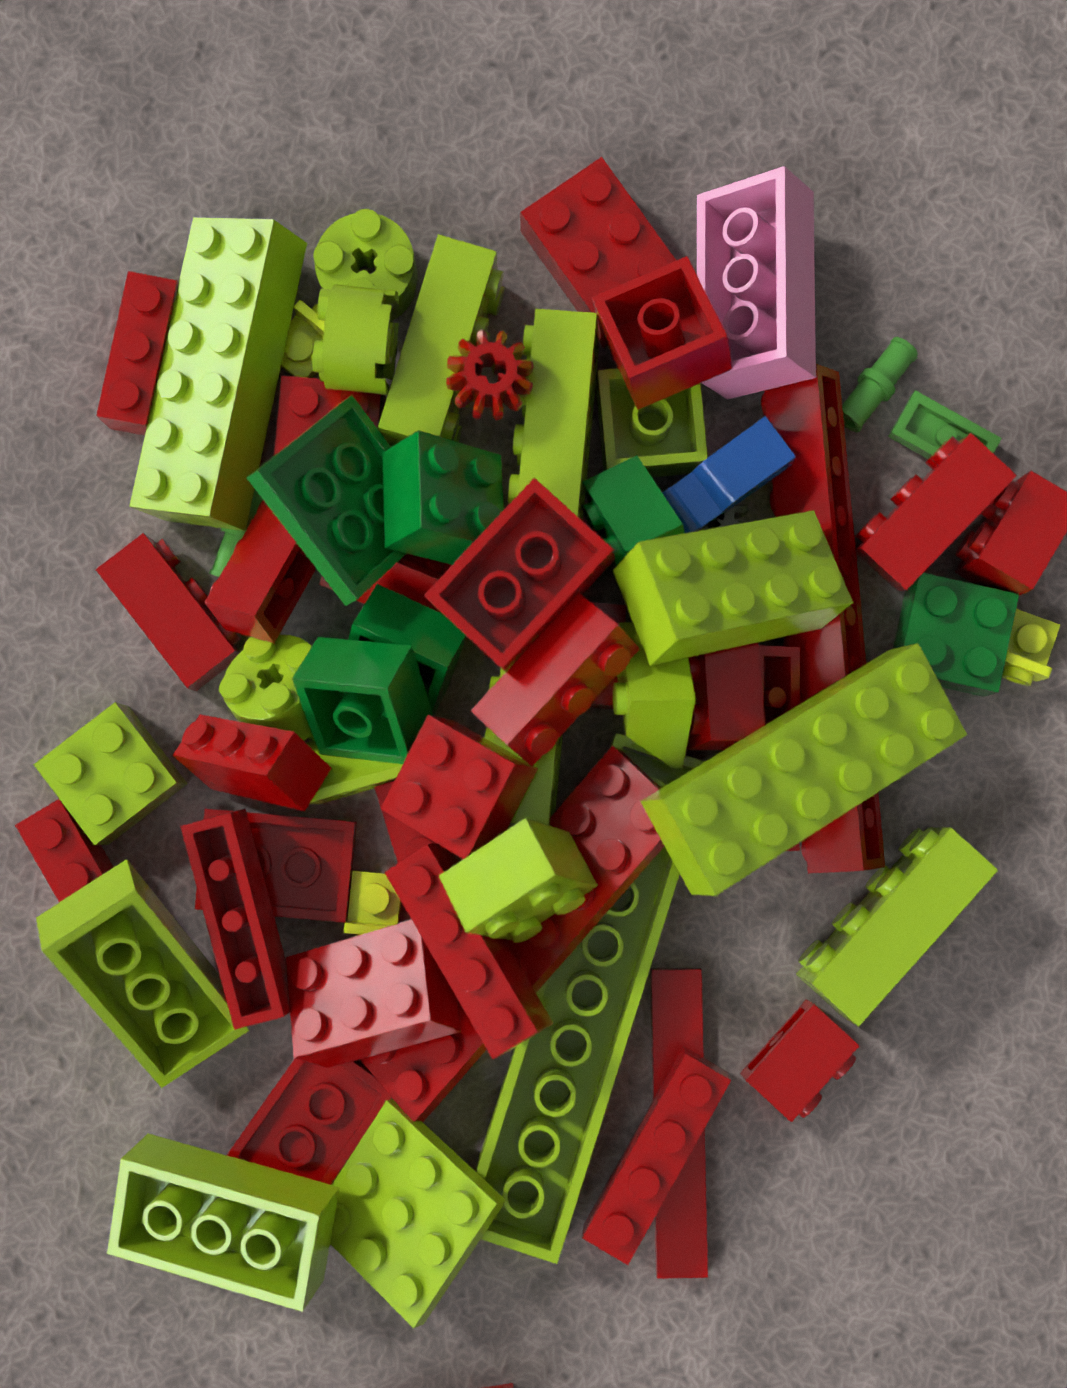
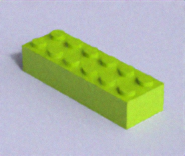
[129,217,307,531]
[640,643,967,896]

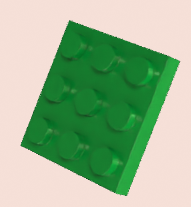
[247,395,407,606]

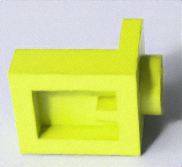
[281,300,324,378]
[1002,609,1060,686]
[344,870,401,936]

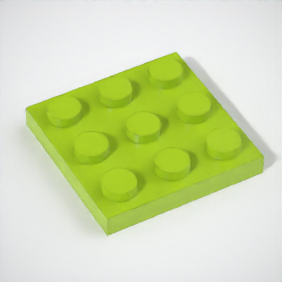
[330,1099,507,1328]

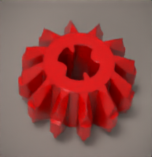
[446,329,534,420]

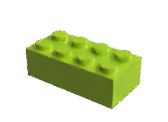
[378,234,505,447]
[613,511,853,666]
[796,827,998,1027]
[36,859,249,1088]
[107,1133,340,1312]

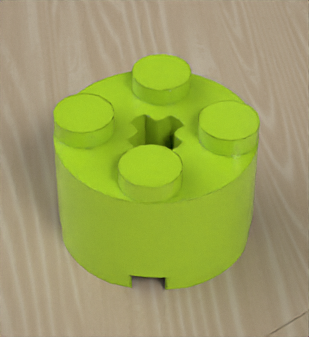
[313,209,417,322]
[312,284,399,395]
[219,635,315,742]

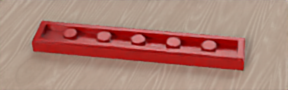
[650,968,708,1279]

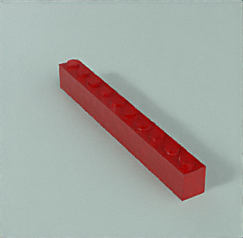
[761,363,885,874]

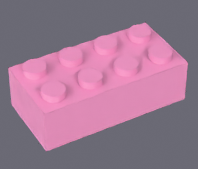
[697,166,816,400]

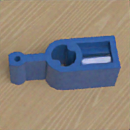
[662,416,796,533]

